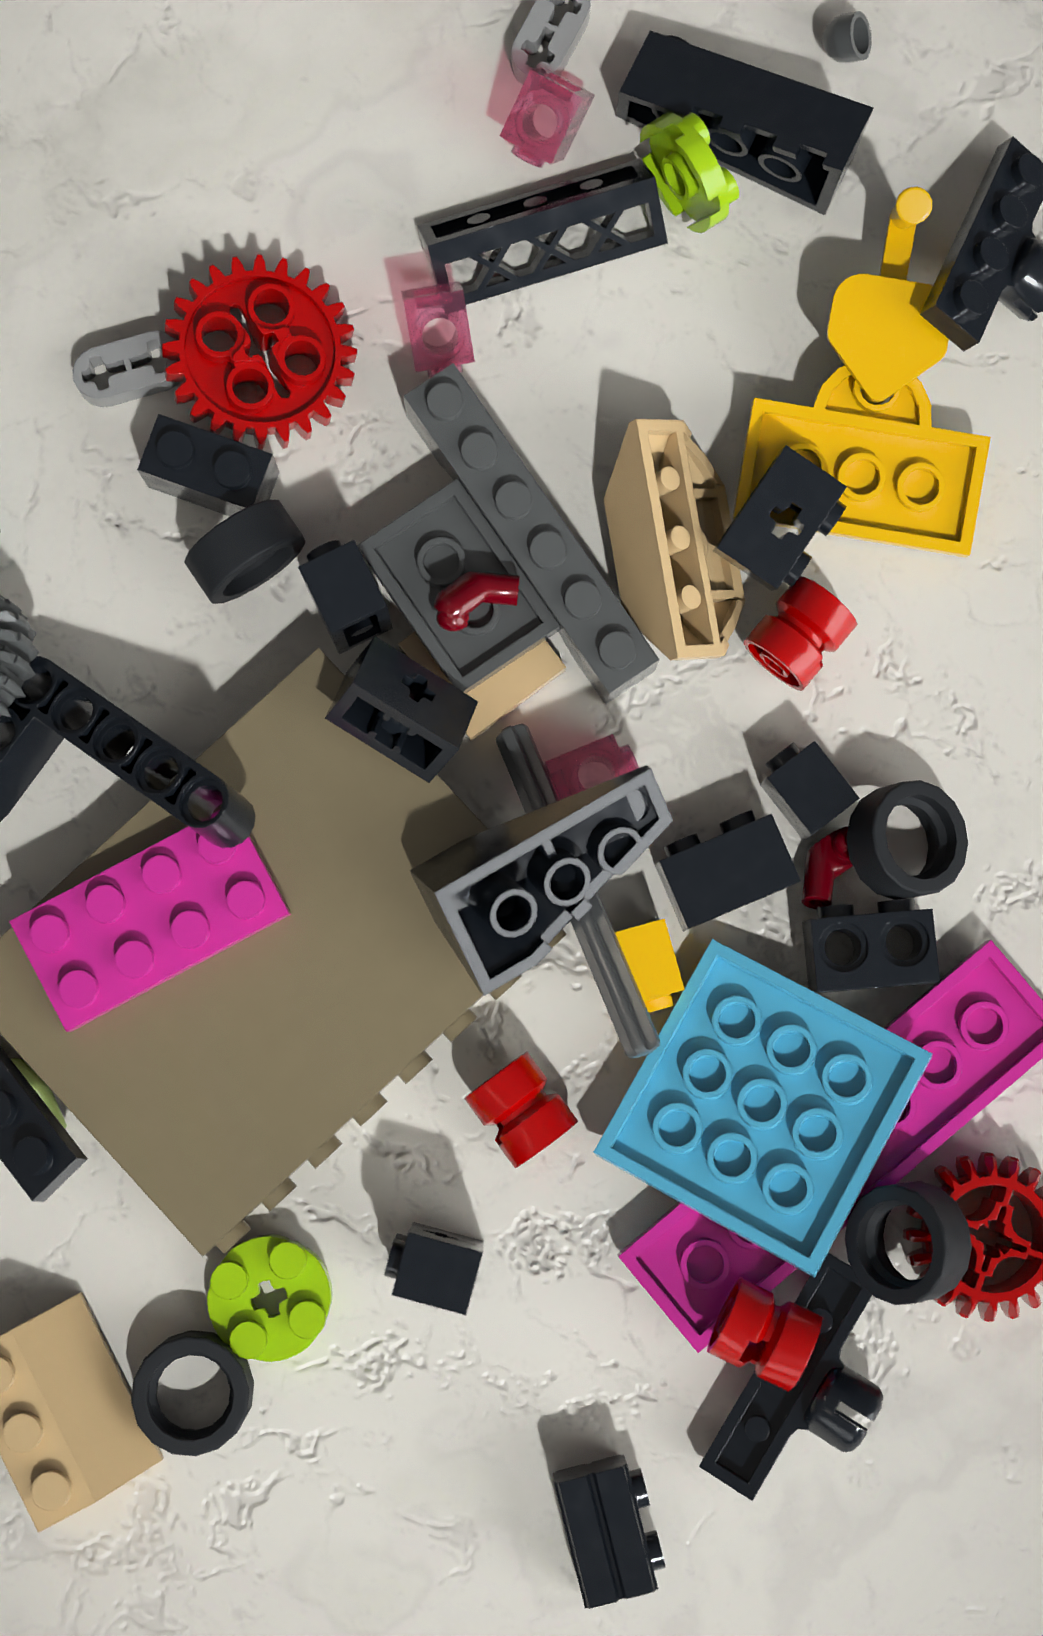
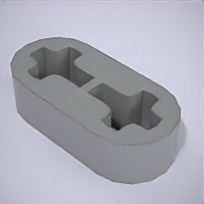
[511,0,591,89]
[73,330,180,407]

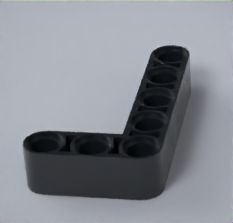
[0,656,256,848]

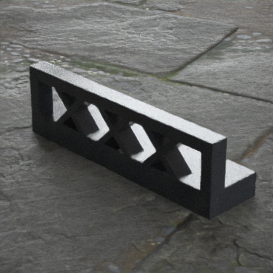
[417,158,668,311]

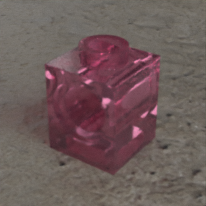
[500,67,595,168]
[401,281,475,378]
[545,734,639,800]

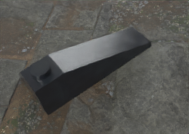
[410,765,673,996]

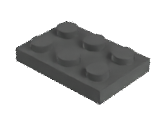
[357,479,560,693]

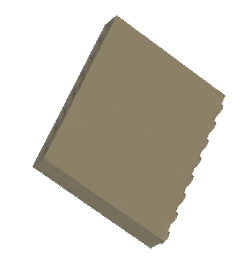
[0,647,567,1257]

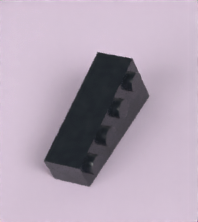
[616,30,874,216]

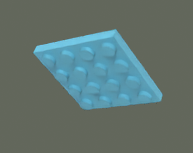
[593,939,932,1278]

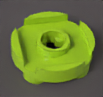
[640,113,739,233]
[207,1234,333,1362]

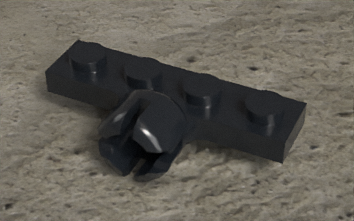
[920,136,1043,352]
[0,1046,88,1202]
[698,1252,883,1501]

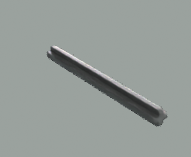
[496,724,660,1059]

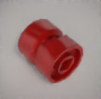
[743,576,858,691]
[464,1051,578,1168]
[707,1277,822,1392]

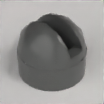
[822,11,872,63]

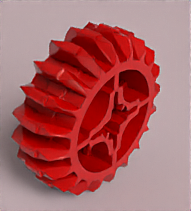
[903,1152,1043,1322]

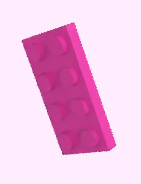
[9,810,291,1032]

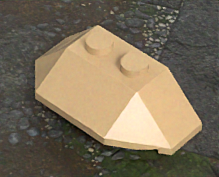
[603,419,745,661]

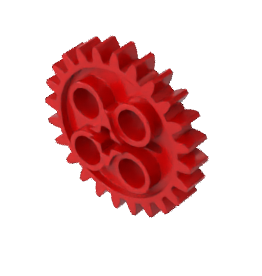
[162,254,357,450]

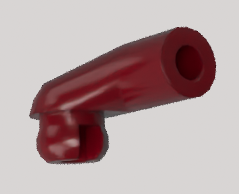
[434,571,520,631]
[801,826,853,910]

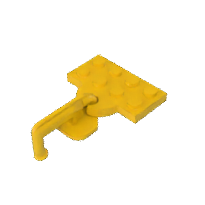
[732,187,991,558]

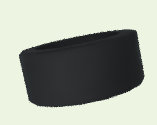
[184,499,306,604]
[846,780,968,900]
[845,1181,972,1305]
[131,1330,254,1456]

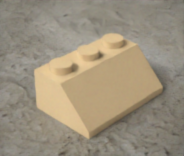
[0,1292,164,1533]

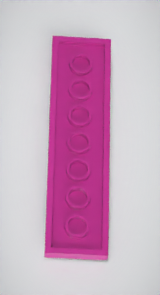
[617,940,1043,1353]

